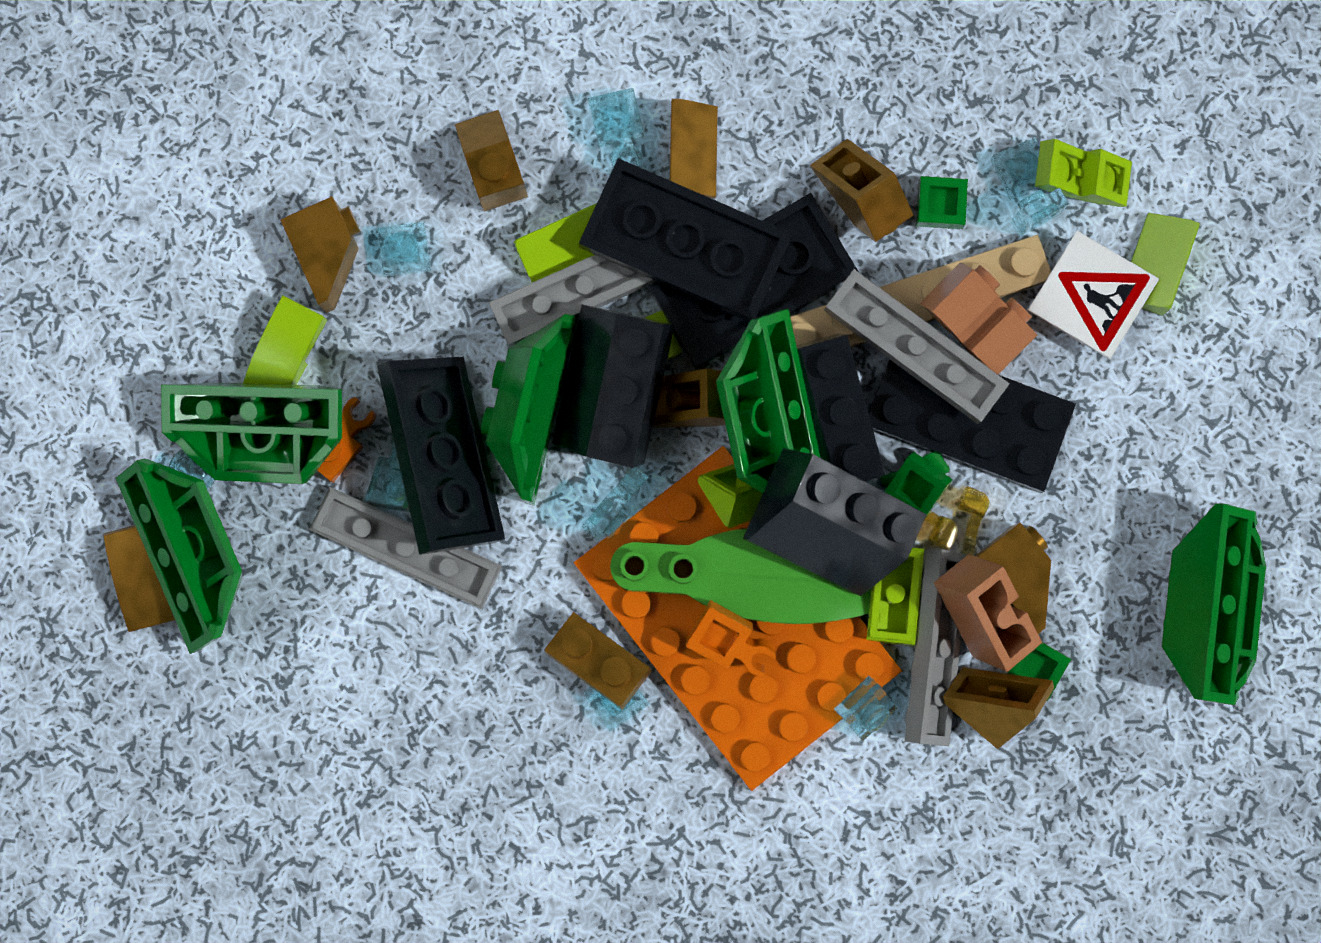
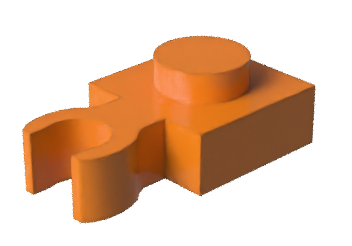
[317,397,377,483]
[685,600,776,676]

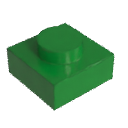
[916,176,968,229]
[884,452,953,517]
[1004,642,1071,701]

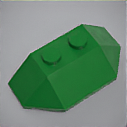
[716,309,820,493]
[481,314,577,506]
[161,383,342,484]
[115,458,242,654]
[1161,503,1266,705]

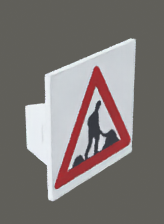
[1028,231,1159,359]

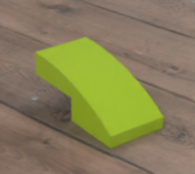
[1035,138,1132,207]
[243,295,327,385]

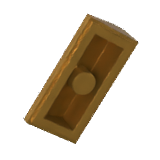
[670,98,718,199]

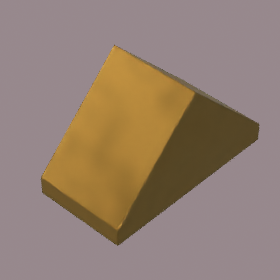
[943,667,1054,749]

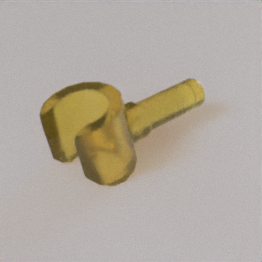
[957,486,990,556]
[924,511,958,550]

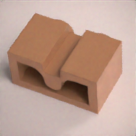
[920,262,1037,375]
[933,554,1042,672]

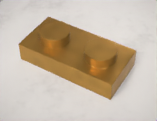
[544,612,652,710]

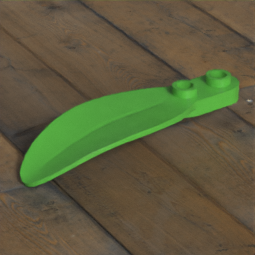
[610,528,871,624]

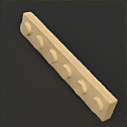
[790,235,1051,348]

